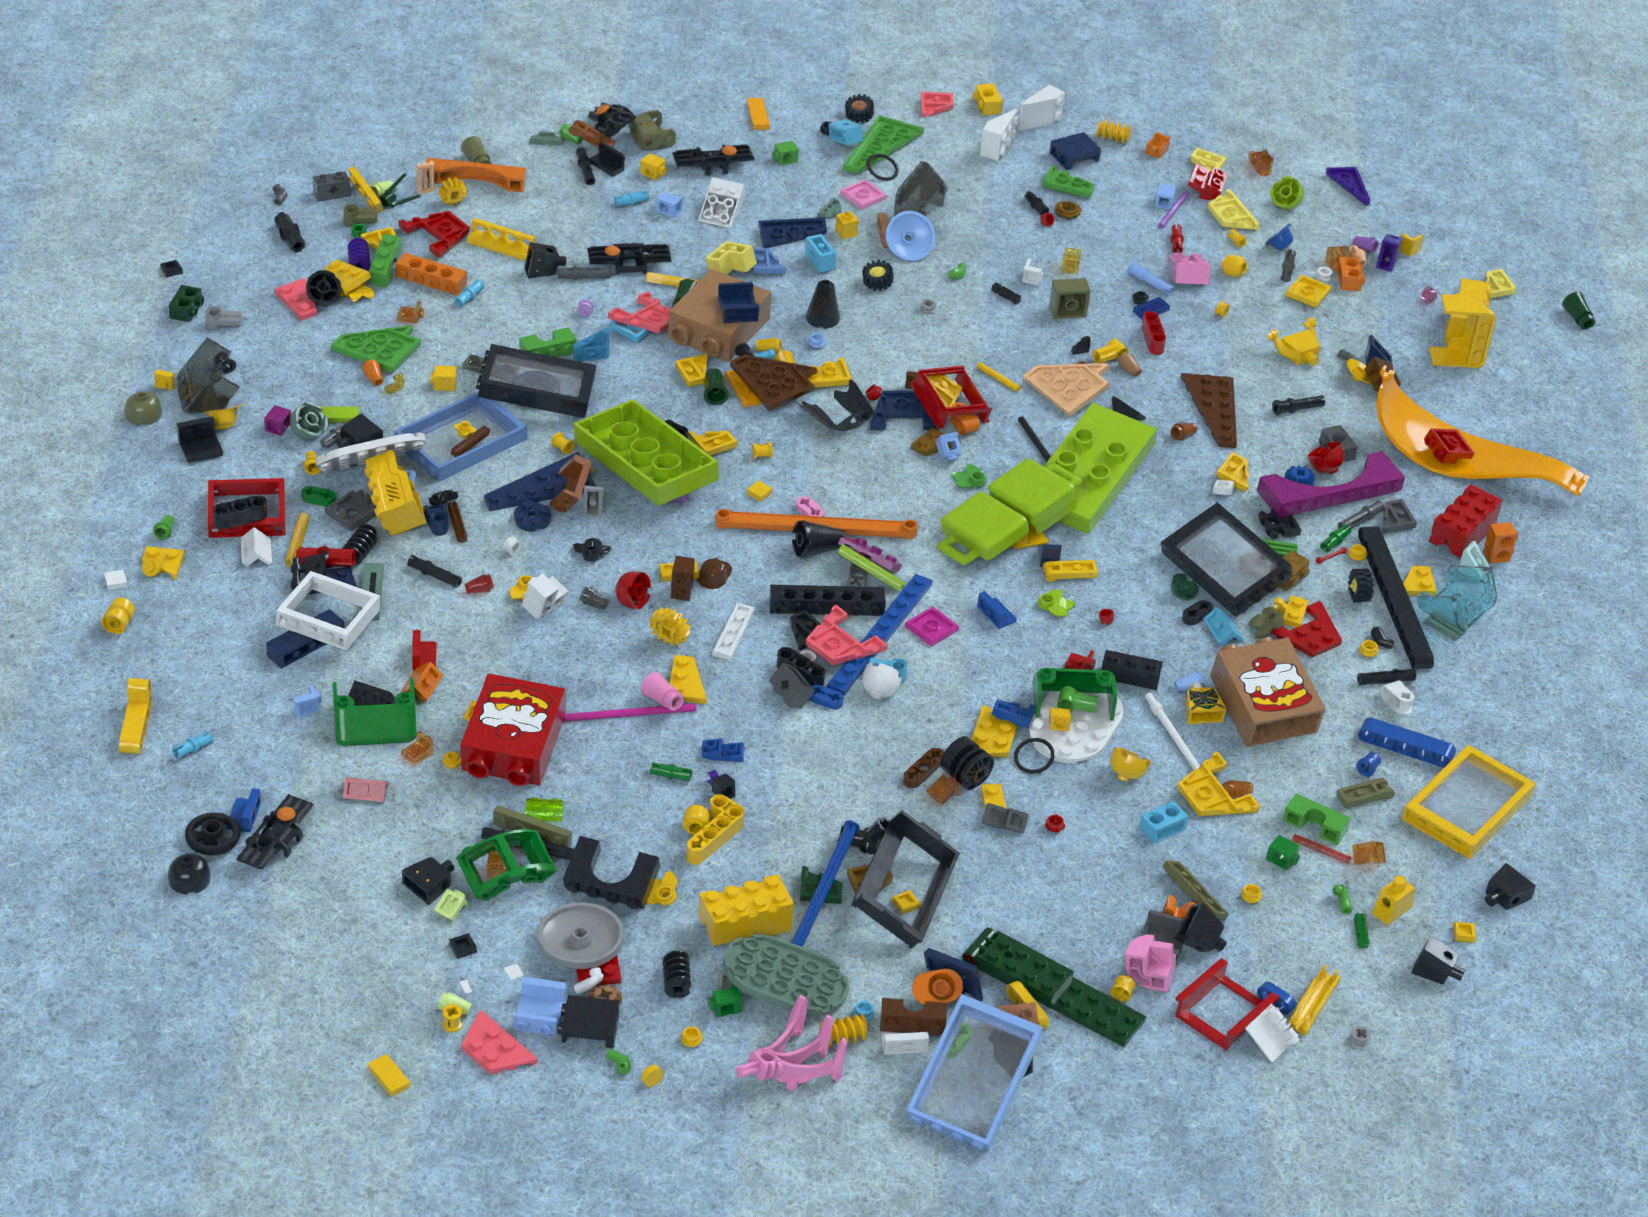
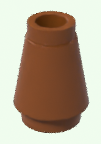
[1170,423,1197,441]

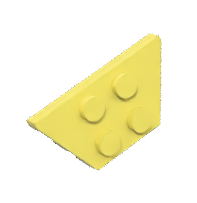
[1207,189,1260,230]

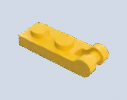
[1043,560,1098,582]

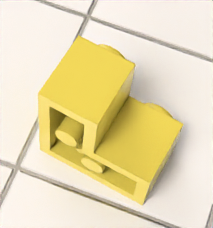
[705,241,757,275]

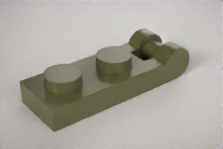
[1336,778,1395,808]

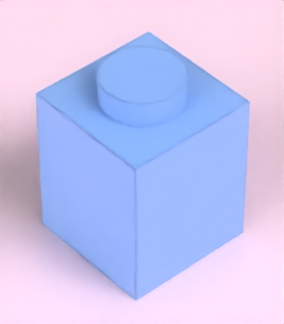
[1155,183,1176,210]

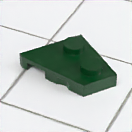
[800,866,843,904]

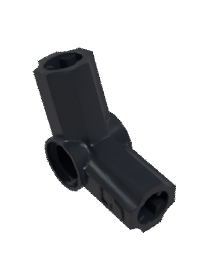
[838,817,890,855]

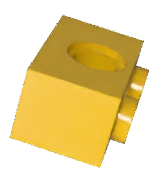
[973,83,1003,115]

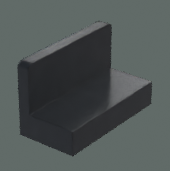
[590,142,625,177]

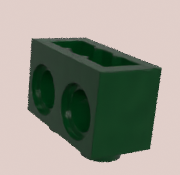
[169,285,204,322]

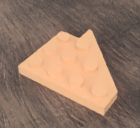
[1023,363,1110,417]

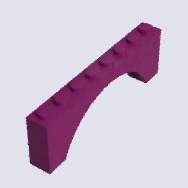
[1257,451,1405,517]

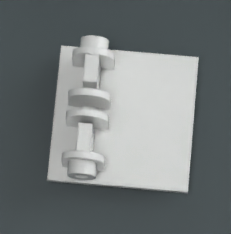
[1245,1004,1300,1063]

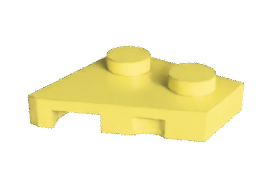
[1190,148,1227,171]
[1486,269,1517,298]

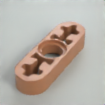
[877,213,889,248]

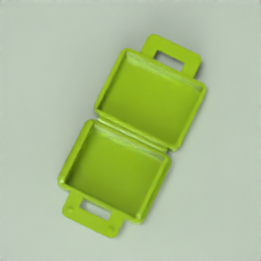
[937,458,1082,565]

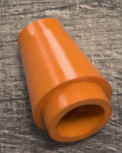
[363,360,384,386]

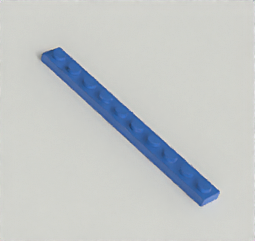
[827,574,932,696]

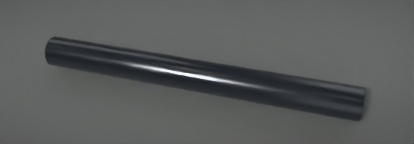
[1018,416,1051,463]

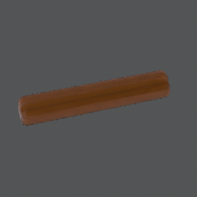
[450,426,490,457]
[448,501,467,543]

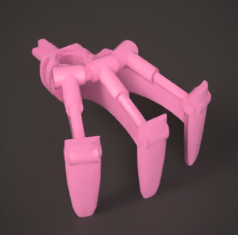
[735,995,847,1090]

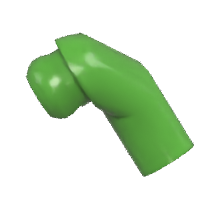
[1332,884,1352,914]
[606,1048,631,1075]

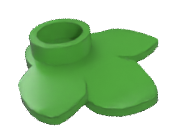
[952,464,987,488]

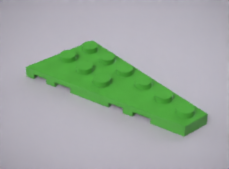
[843,115,924,174]

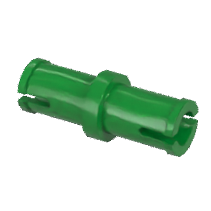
[1320,524,1352,553]
[650,762,692,782]

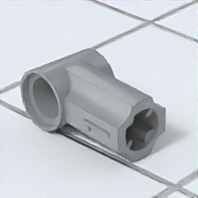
[205,306,241,330]

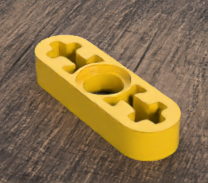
[1006,981,1049,1030]

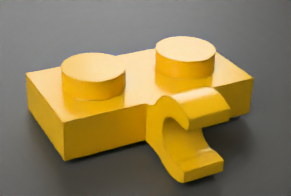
[1273,595,1309,628]

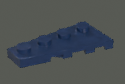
[758,217,827,248]

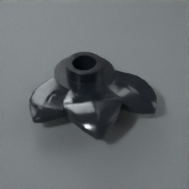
[573,538,611,562]

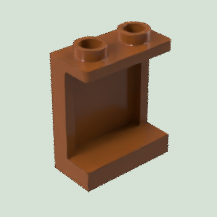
[549,454,592,513]

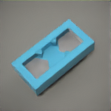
[609,320,648,343]

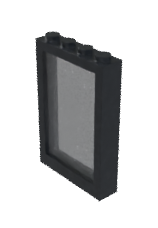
[476,344,597,418]
[1161,502,1292,617]

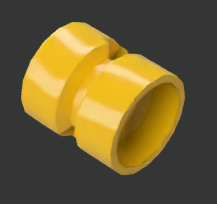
[101,597,135,634]

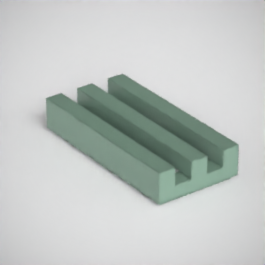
[1425,610,1467,641]

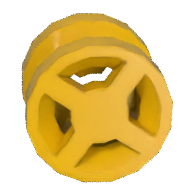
[1110,975,1136,1002]

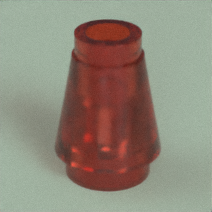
[464,574,494,595]

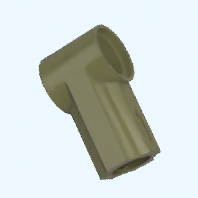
[343,204,378,227]

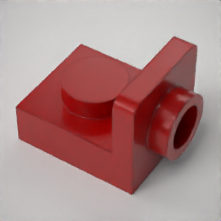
[1065,651,1096,670]

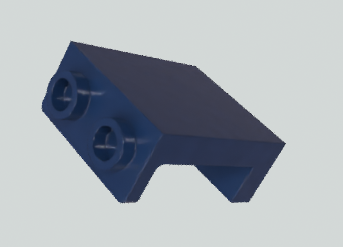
[1049,132,1101,170]
[718,282,759,323]

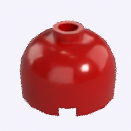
[1308,441,1345,474]
[615,571,651,610]

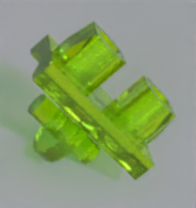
[525,797,563,822]

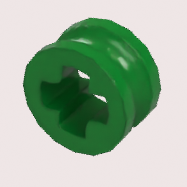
[351,224,367,238]

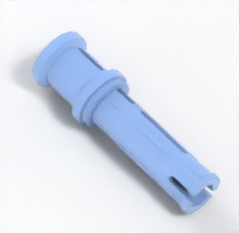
[1127,261,1175,296]

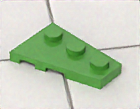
[1043,165,1095,198]

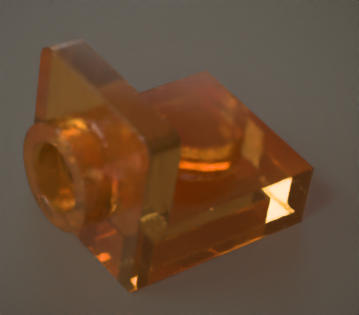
[397,301,424,324]
[401,731,433,766]
[927,774,961,806]

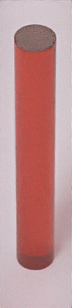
[1292,834,1352,864]

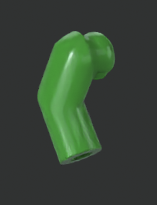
[948,263,966,279]

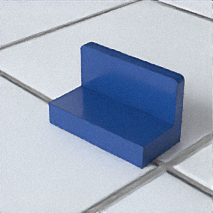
[977,591,1017,629]
[227,788,261,832]

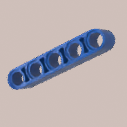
[1358,718,1456,768]

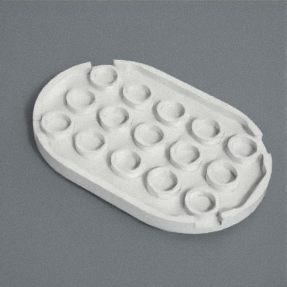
[315,433,426,472]
[1029,691,1123,764]

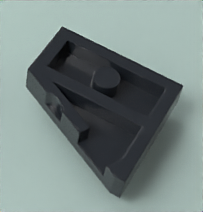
[790,610,821,651]

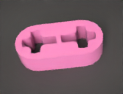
[796,496,824,517]

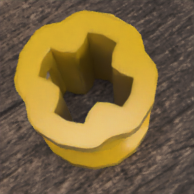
[551,432,575,455]
[752,442,773,459]
[442,1004,462,1033]

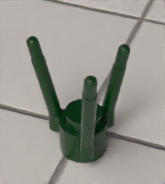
[379,173,421,208]

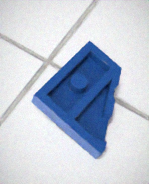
[991,700,1034,728]

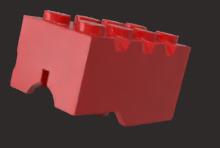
[1429,484,1502,558]

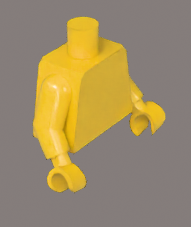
[1267,318,1321,366]

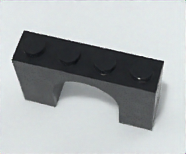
[563,836,660,909]

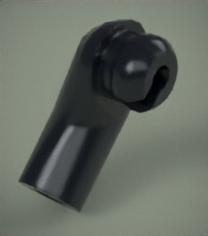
[1371,627,1394,649]

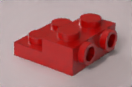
[1424,428,1475,464]

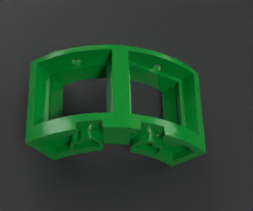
[456,828,557,901]

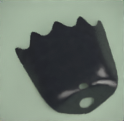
[791,379,874,431]

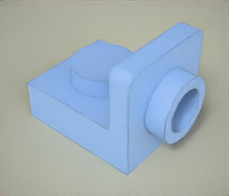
[293,685,322,717]

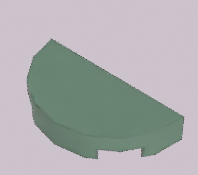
[529,131,562,146]
[817,197,842,219]

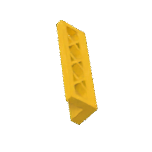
[467,218,536,261]

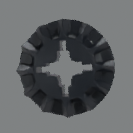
[428,490,458,505]

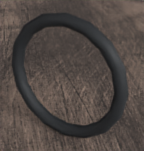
[866,154,899,181]
[1014,738,1055,774]

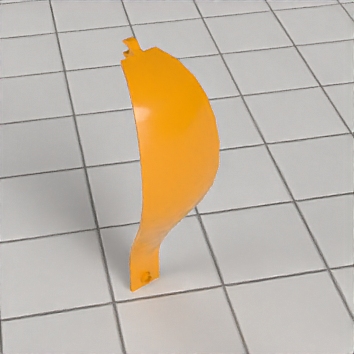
[1376,365,1589,496]

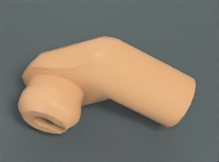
[1349,245,1367,266]

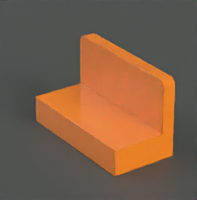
[400,662,443,702]

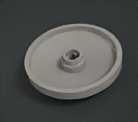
[538,903,624,969]

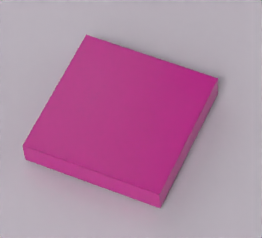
[905,606,959,647]

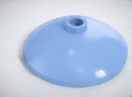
[885,211,935,261]

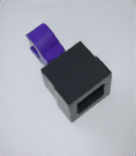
[707,770,736,799]

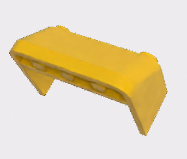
[1429,294,1496,368]

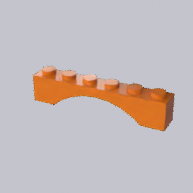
[426,157,526,192]

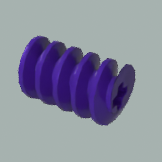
[347,238,371,271]

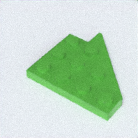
[331,325,421,373]

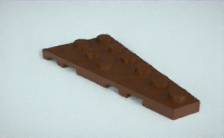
[1180,373,1237,448]

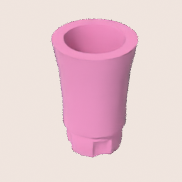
[641,672,684,711]

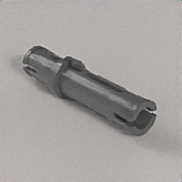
[557,266,610,280]
[1338,501,1385,530]

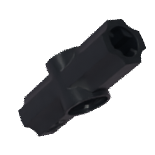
[274,212,305,253]

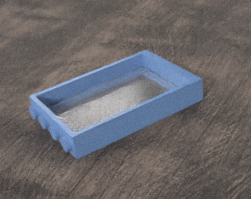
[395,391,527,482]

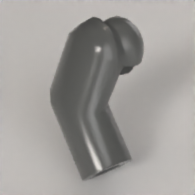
[272,184,288,205]
[1337,349,1358,361]

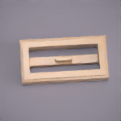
[416,161,435,194]

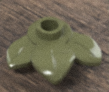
[1249,607,1284,638]

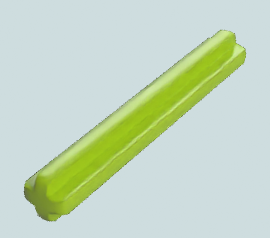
[838,545,905,591]

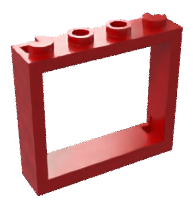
[208,478,286,538]

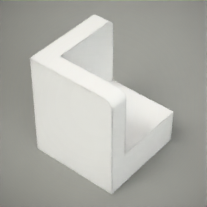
[1022,258,1043,285]

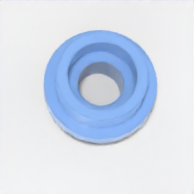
[808,333,826,348]

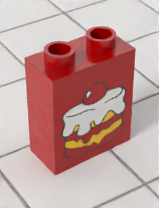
[460,673,566,786]

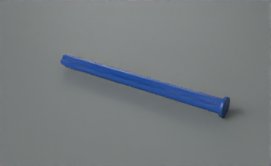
[791,820,860,947]

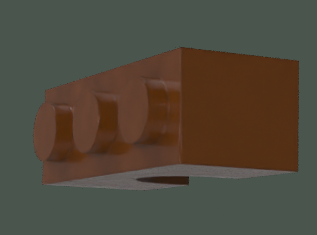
[880,998,947,1036]

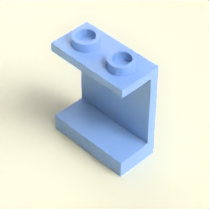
[513,977,566,1035]

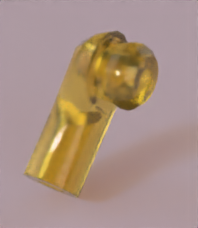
[384,374,405,395]

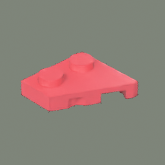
[921,92,953,117]

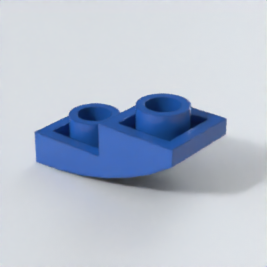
[701,738,745,762]

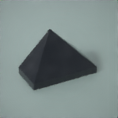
[1112,395,1146,420]

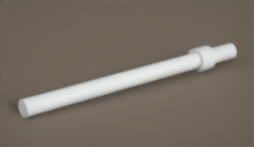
[1145,693,1200,770]

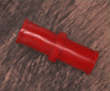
[1170,224,1184,253]

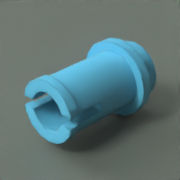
[753,348,776,360]

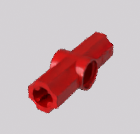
[296,546,356,568]

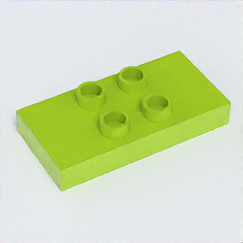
[573,399,719,506]
[1044,402,1157,534]

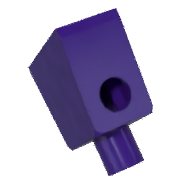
[1376,234,1403,272]

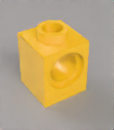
[835,211,858,239]

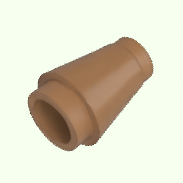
[1118,352,1142,377]

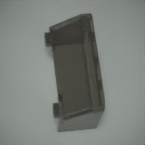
[894,161,948,237]
[176,338,239,414]

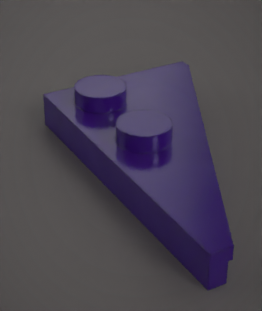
[1325,167,1370,205]

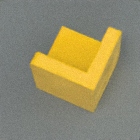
[1400,233,1424,257]

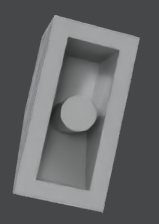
[583,486,604,517]

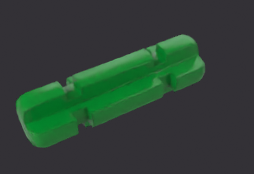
[1354,913,1370,948]

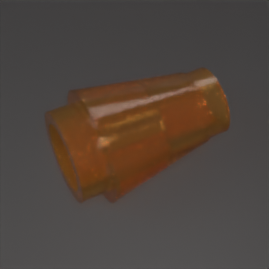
[1222,779,1254,799]

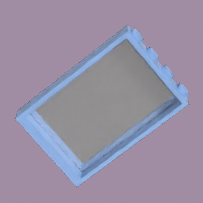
[906,994,1043,1151]

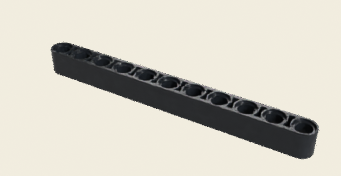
[1358,526,1434,670]

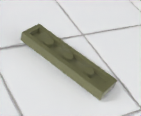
[493,805,572,848]
[1162,860,1229,920]

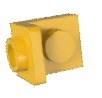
[1049,708,1071,731]

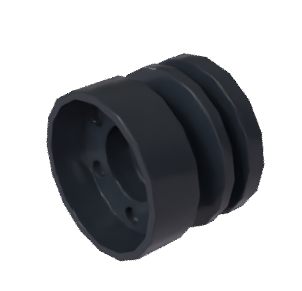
[940,736,994,790]

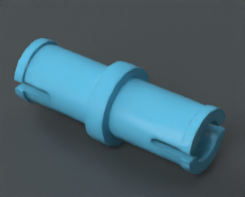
[614,190,649,207]
[454,279,484,307]
[172,731,213,759]

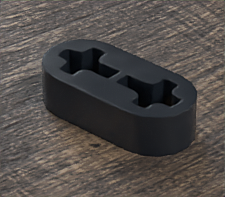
[1182,600,1213,625]

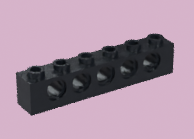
[769,584,886,616]

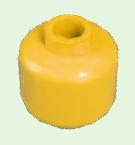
[1221,254,1248,278]
[682,805,710,835]

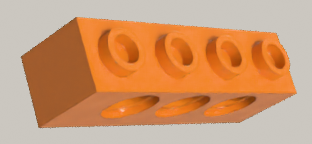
[395,253,467,295]

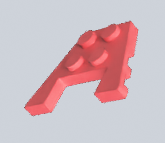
[608,291,671,333]
[806,605,888,665]

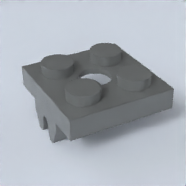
[325,489,377,530]

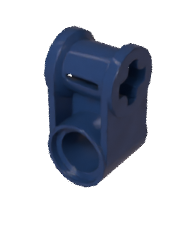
[423,503,448,536]

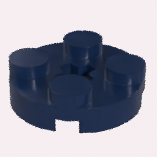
[513,500,551,532]

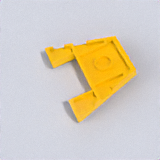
[1177,751,1260,816]

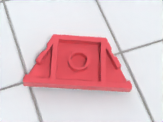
[461,1010,538,1074]

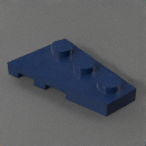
[924,948,983,1002]

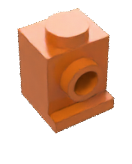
[1145,132,1170,159]

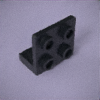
[176,416,223,463]
[348,680,395,706]

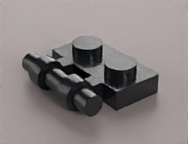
[1258,508,1301,540]
[290,554,326,595]

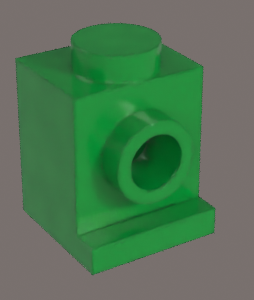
[708,984,742,1018]

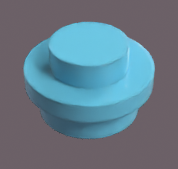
[853,1001,875,1021]

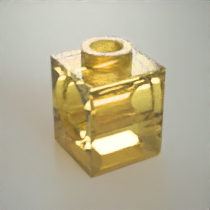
[1061,247,1082,274]

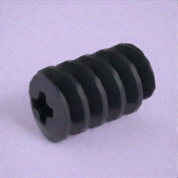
[342,524,378,564]
[662,950,691,998]

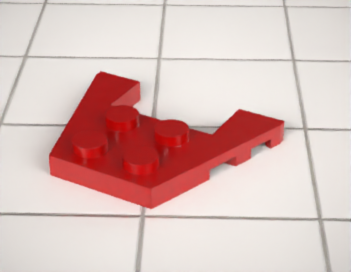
[398,211,470,258]
[1270,601,1342,657]

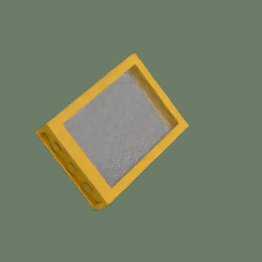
[1402,744,1536,859]

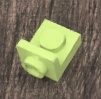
[434,889,469,922]

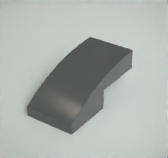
[982,803,1029,834]

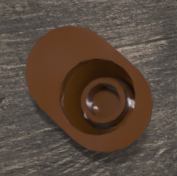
[697,558,732,589]

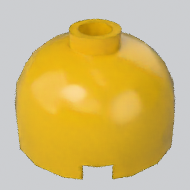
[1110,746,1151,782]

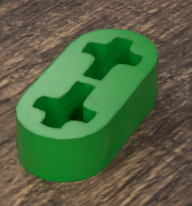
[301,486,336,507]

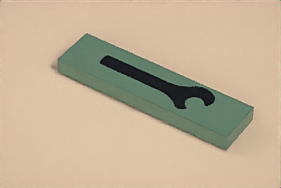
[360,563,384,620]

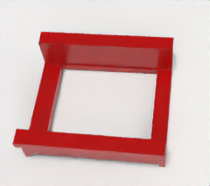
[910,365,992,429]
[1175,958,1280,1051]

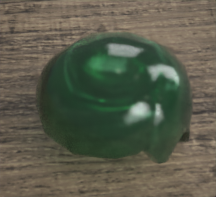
[1170,573,1199,600]

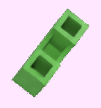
[369,234,402,288]
[519,327,577,357]
[1283,793,1351,845]

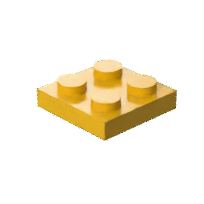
[1286,274,1332,308]

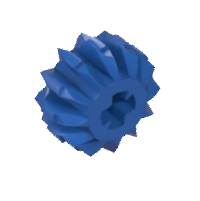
[1284,465,1315,486]

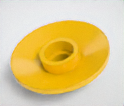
[1346,359,1371,384]

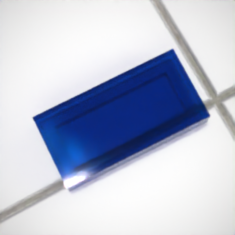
[1133,297,1170,320]

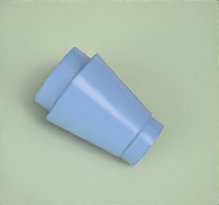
[1174,672,1205,692]

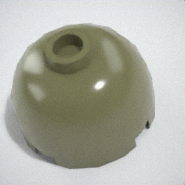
[125,391,162,425]

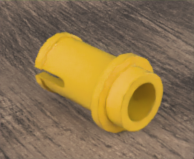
[1227,228,1247,247]

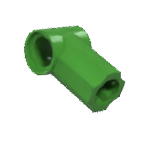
[1057,686,1098,713]

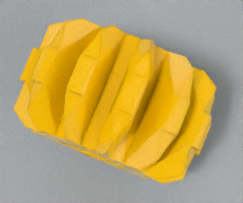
[438,177,467,206]

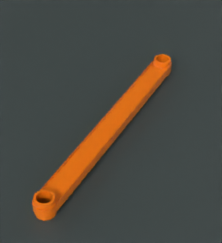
[715,509,918,540]

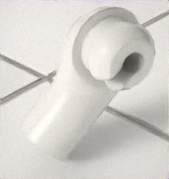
[574,967,603,994]

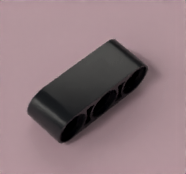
[212,495,268,529]
[776,647,825,686]

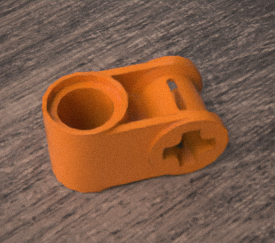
[950,402,980,435]

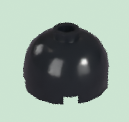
[306,270,341,306]
[168,853,211,894]

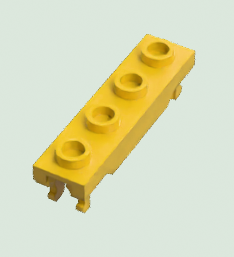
[1288,964,1341,1036]

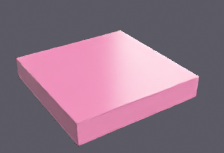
[840,179,887,210]

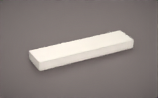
[712,603,755,661]

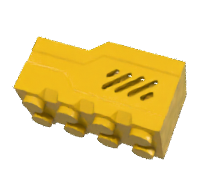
[1444,278,1491,343]
[364,449,426,536]
[698,874,794,946]

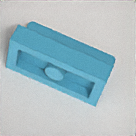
[1203,607,1245,646]

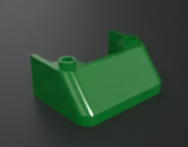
[1032,668,1118,721]
[332,678,417,746]

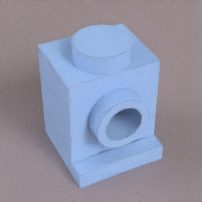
[656,192,683,218]

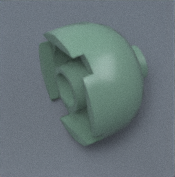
[290,402,328,440]

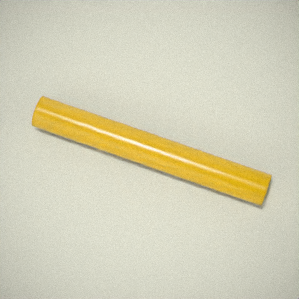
[976,362,1021,392]

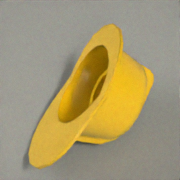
[203,403,246,430]

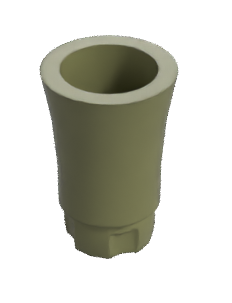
[460,136,492,164]

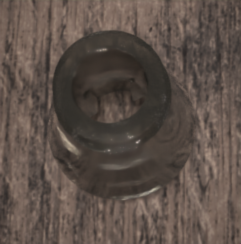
[579,587,609,610]

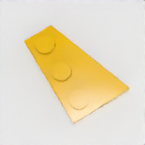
[349,166,383,213]
[670,655,707,704]

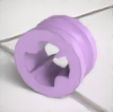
[577,299,594,316]

